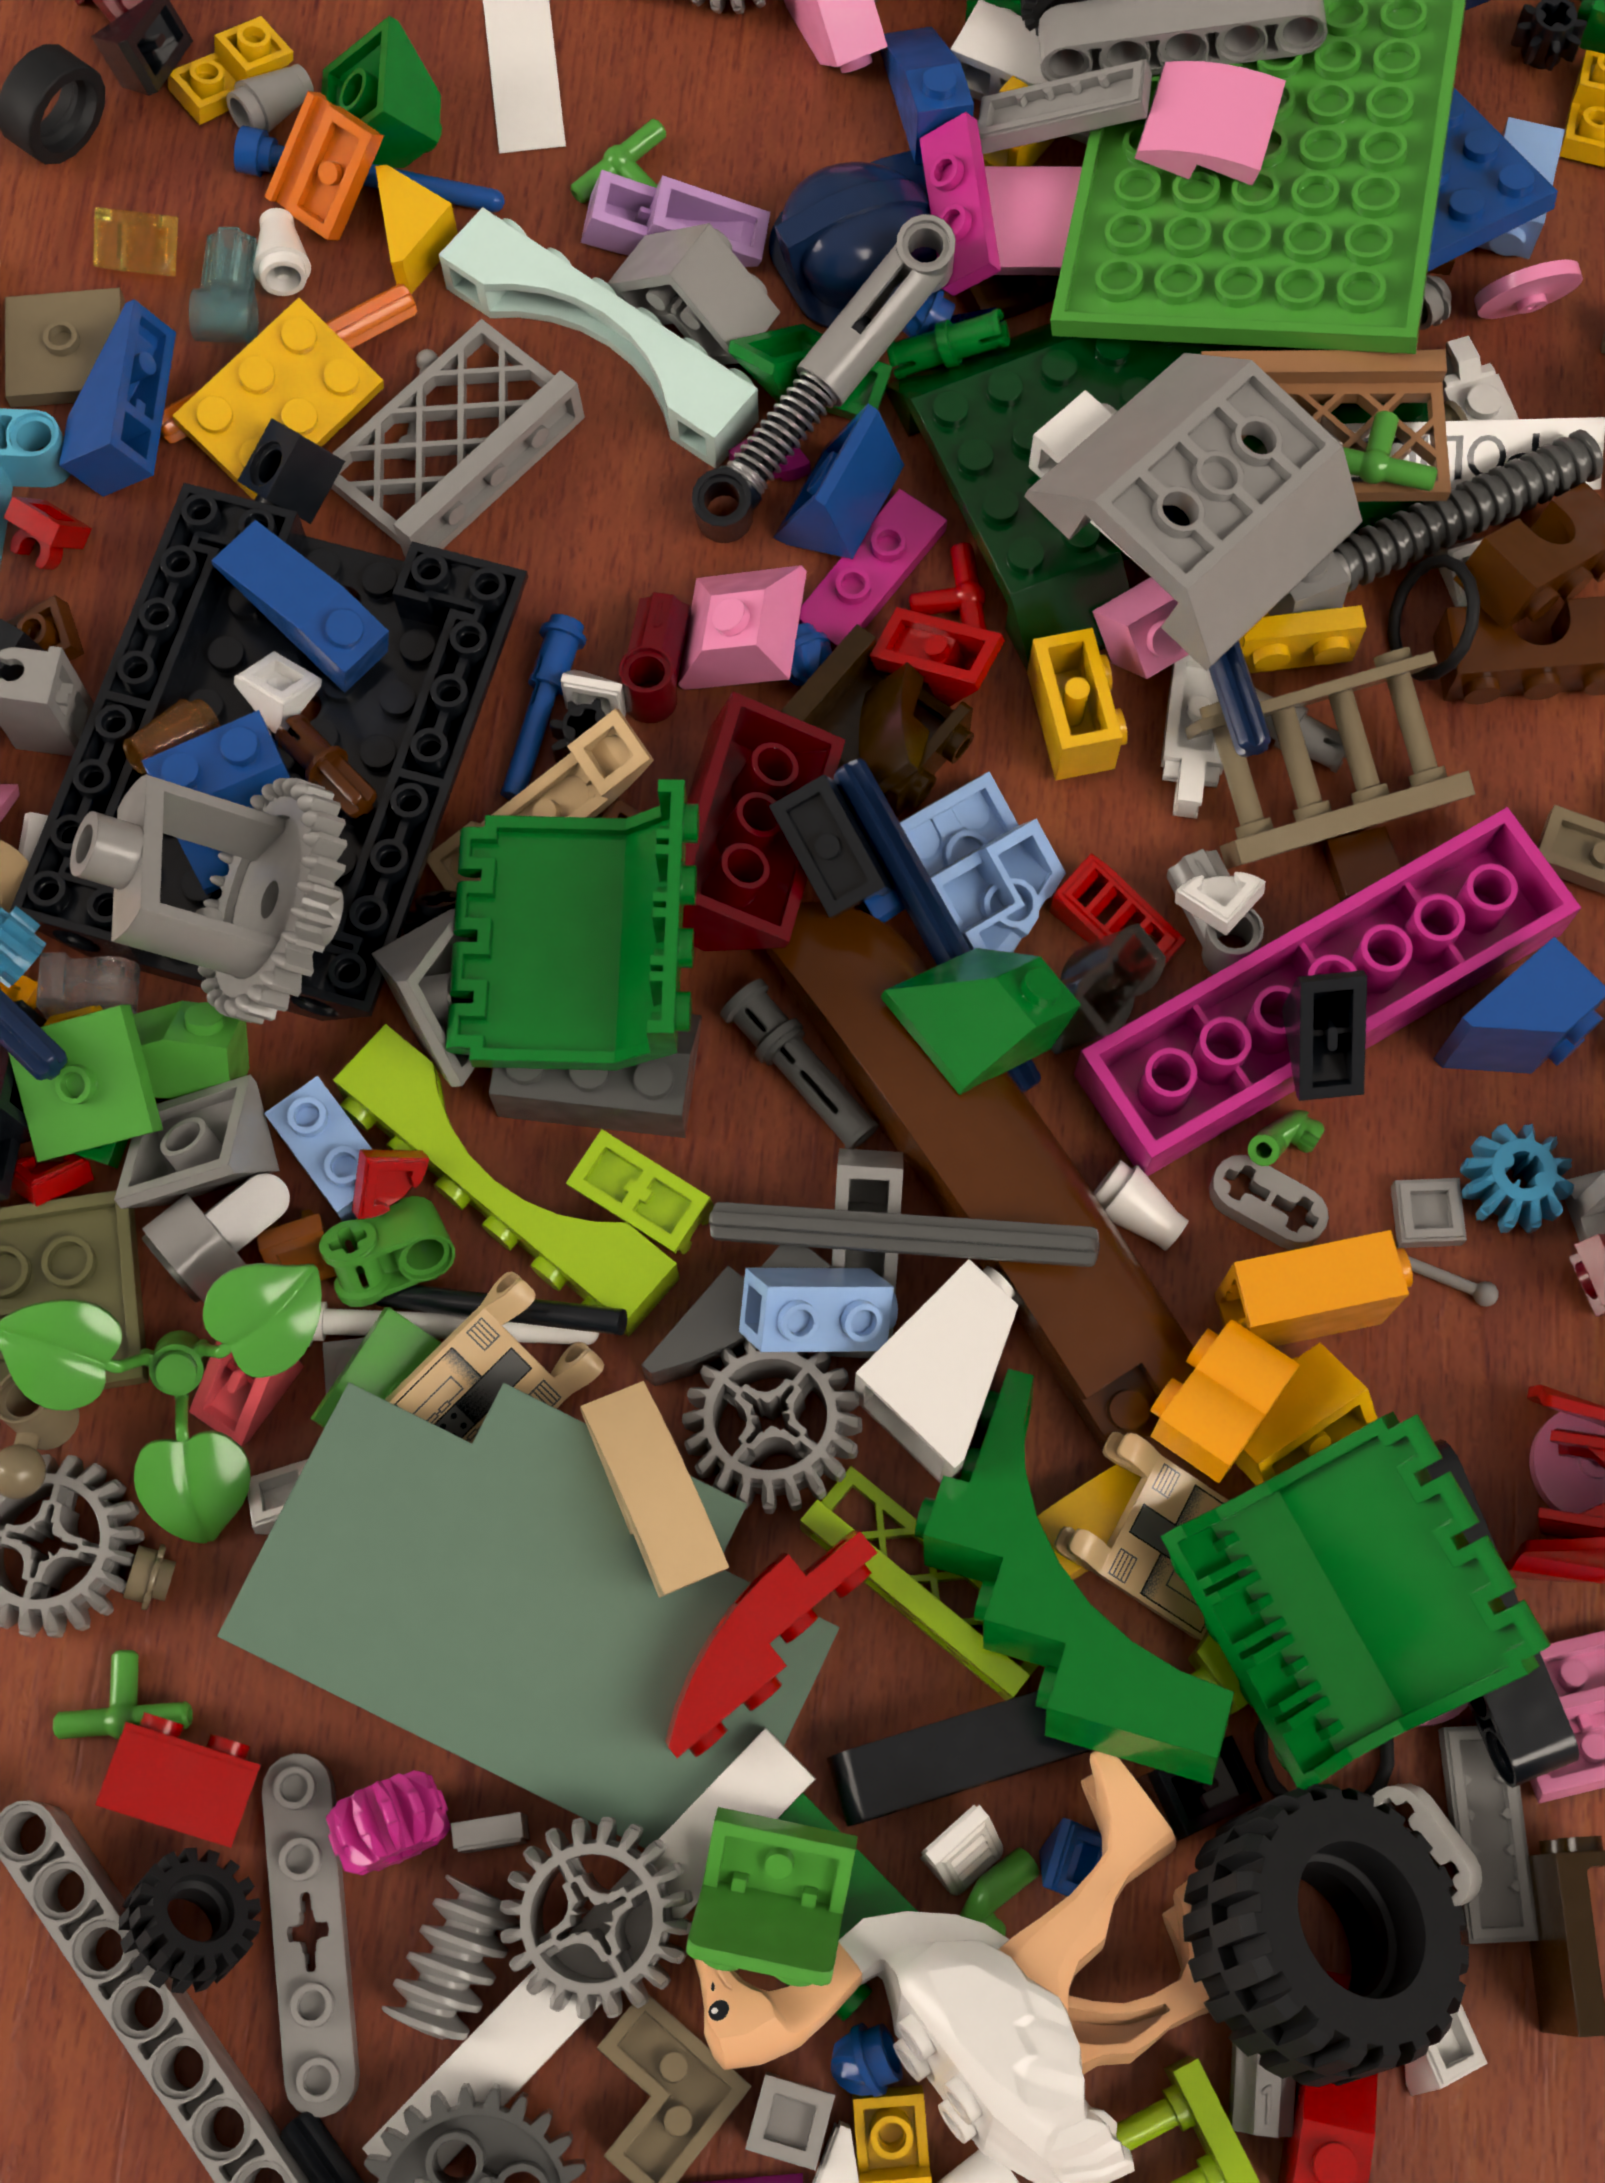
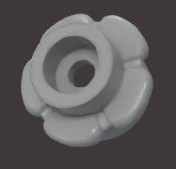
[1419,275,1452,330]

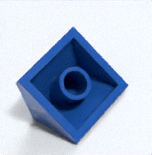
[773,404,905,559]

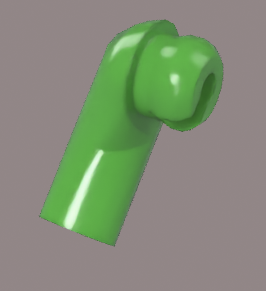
[1248,1110,1325,1166]
[959,1847,1039,1936]

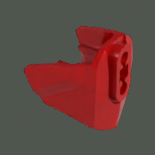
[1504,1384,1605,1584]

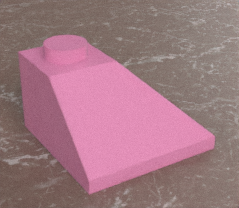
[678,565,807,690]

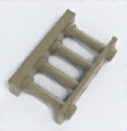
[1184,647,1476,870]

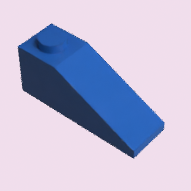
[880,26,974,164]
[59,299,176,497]
[211,520,389,693]

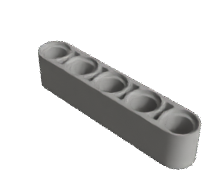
[1038,0,1328,81]

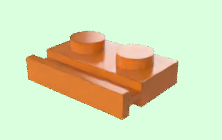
[264,91,384,240]

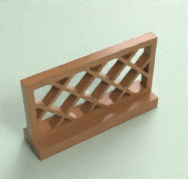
[1201,349,1451,502]

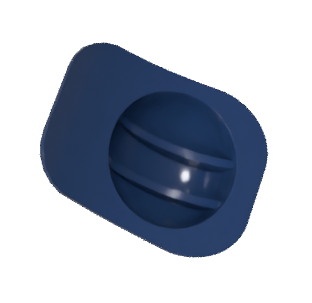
[769,151,937,328]

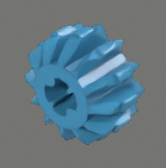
[1460,1124,1574,1233]

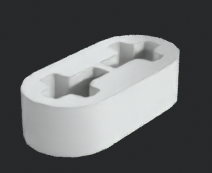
[1373,1783,1482,1906]

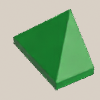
[728,323,823,403]

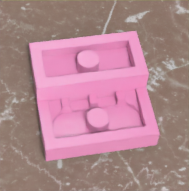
[1135,61,1286,186]
[985,166,1082,276]
[1530,1630,1605,1804]

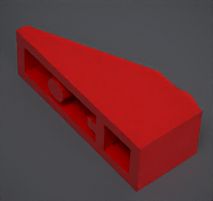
[1278,1971,1378,2183]

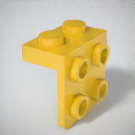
[1239,604,1367,673]

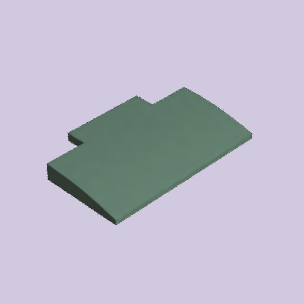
[217,1382,840,1849]

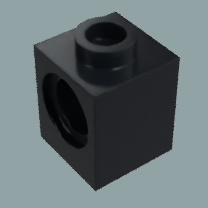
[237,418,345,524]

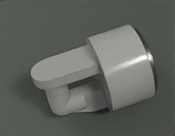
[141,1173,290,1303]

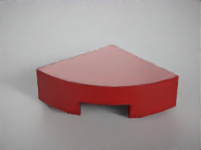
[352,1149,429,1219]
[11,1154,94,1207]

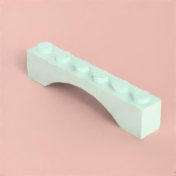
[439,207,759,469]

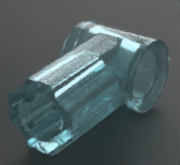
[189,227,259,343]

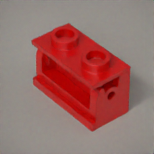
[95,1712,261,1848]

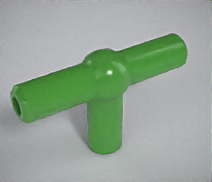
[570,119,666,204]
[1343,411,1438,491]
[53,1650,193,1739]

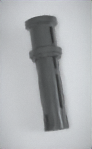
[720,978,880,1149]

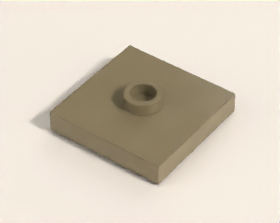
[5,288,125,408]

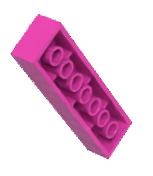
[1074,807,1581,1176]

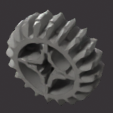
[682,1339,863,1514]
[0,1454,145,1638]
[500,1817,693,2019]

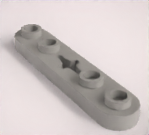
[262,1753,360,2117]

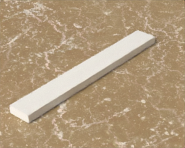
[362,1728,816,2183]

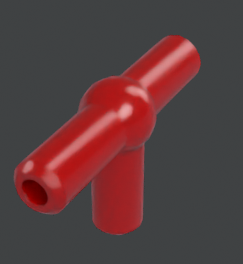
[909,542,986,630]

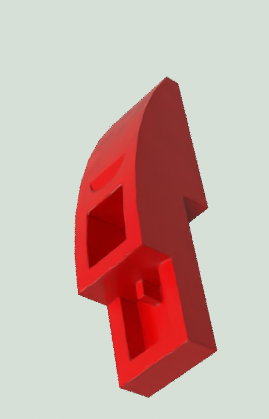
[665,1530,878,1758]

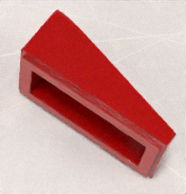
[1049,853,1186,988]

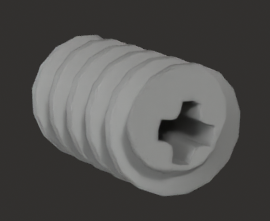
[381,1874,520,2040]

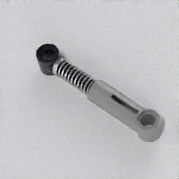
[692,214,956,543]

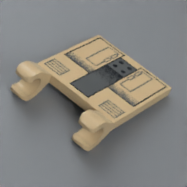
[385,1271,604,1443]
[1053,1432,1229,1640]

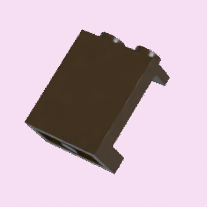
[781,624,974,818]
[1528,1836,1605,2037]

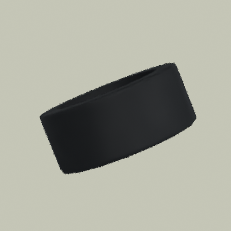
[0,44,105,165]

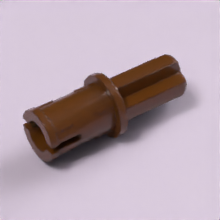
[275,714,377,819]

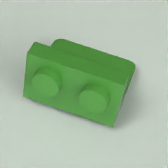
[686,1807,858,1987]

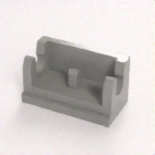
[0,646,94,756]

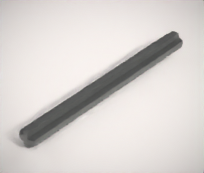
[709,1202,1100,1267]

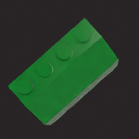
[445,779,699,1071]
[1160,1412,1551,1790]

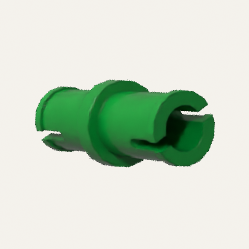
[887,308,1010,379]

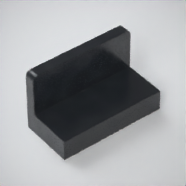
[769,774,894,919]

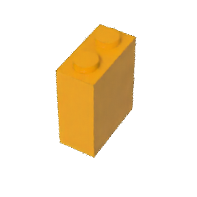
[1214,1230,1413,1347]

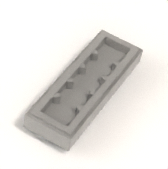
[978,59,1152,154]
[1438,1726,1539,1944]

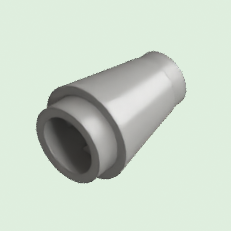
[226,64,314,133]

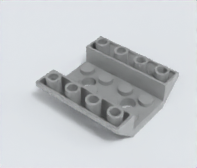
[1024,353,1362,671]

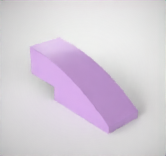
[581,170,770,267]

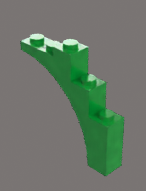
[915,1368,1234,1785]

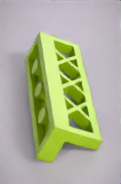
[800,1466,1038,1700]

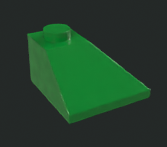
[321,15,442,168]
[880,948,1081,1095]

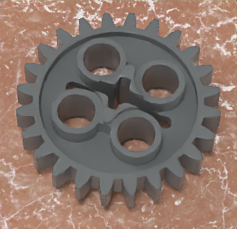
[364,2083,587,2183]

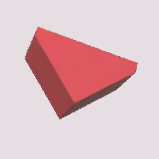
[189,1340,304,1447]

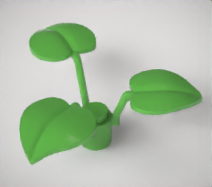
[0,1263,322,1544]

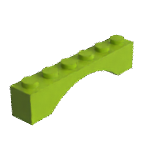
[333,1024,680,1337]

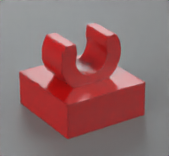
[3,496,92,570]

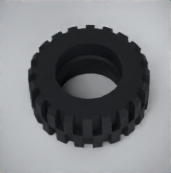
[1183,1784,1469,2087]

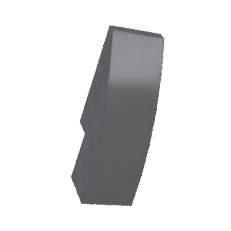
[641,1245,831,1386]

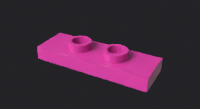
[919,112,1001,296]
[798,488,947,652]

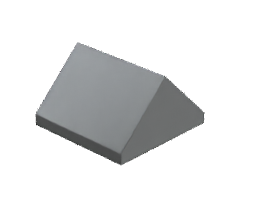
[372,909,477,1087]
[114,1074,280,1209]

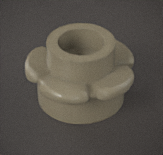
[123,1544,176,1610]

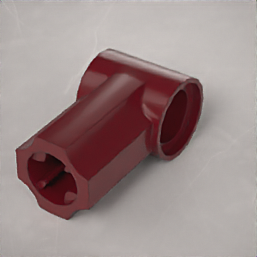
[619,592,691,723]

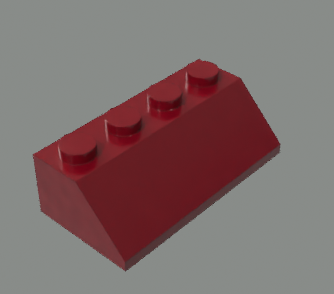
[683,691,846,952]

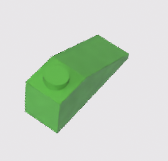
[133,1001,250,1100]

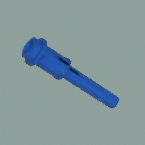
[500,614,587,800]

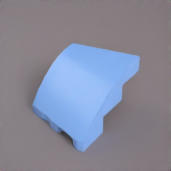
[900,771,1066,953]

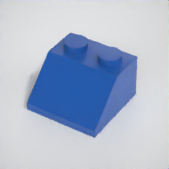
[142,710,291,895]
[1433,937,1605,1074]

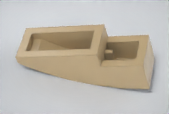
[580,1381,729,1598]

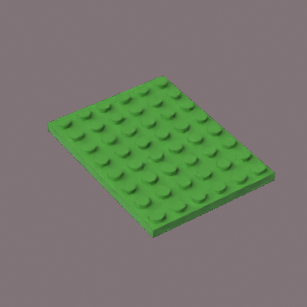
[1050,0,1466,354]

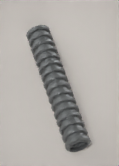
[1333,429,1603,593]

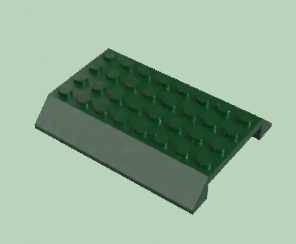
[885,323,1428,671]

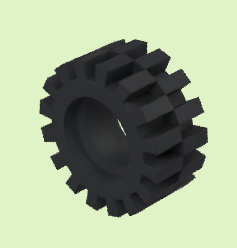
[118,1847,261,1994]

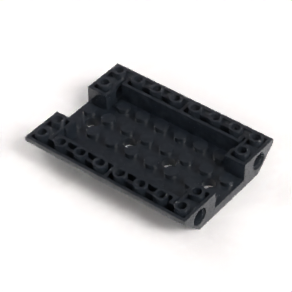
[9,483,528,1021]

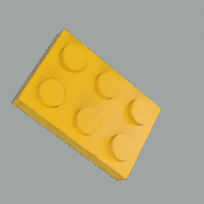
[172,297,384,500]

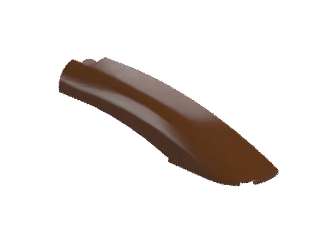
[765,902,1195,1452]

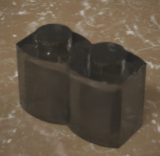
[1051,923,1166,1055]

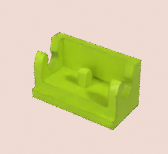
[566,1129,714,1254]

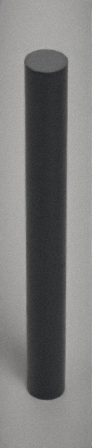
[376,1285,627,1335]

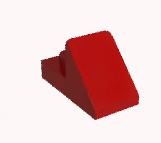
[870,607,1005,707]

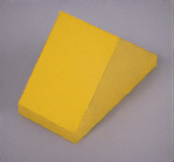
[375,164,458,294]

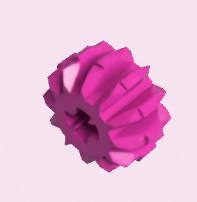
[326,1770,451,1875]

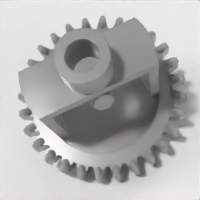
[70,774,347,1025]

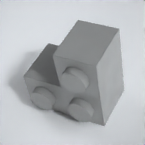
[608,223,780,365]

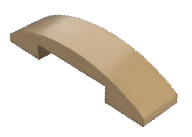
[427,708,654,891]

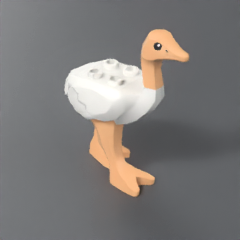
[693,1751,1210,2183]

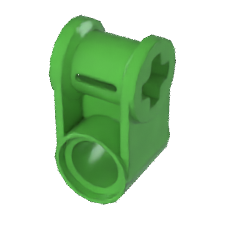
[319,1196,455,1307]

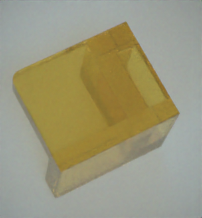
[93,207,178,276]

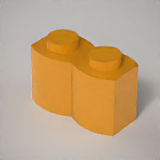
[1150,1319,1300,1483]

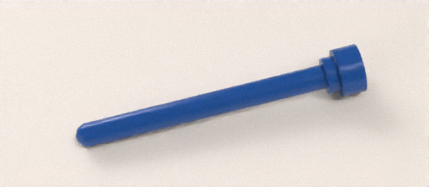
[234,125,505,213]

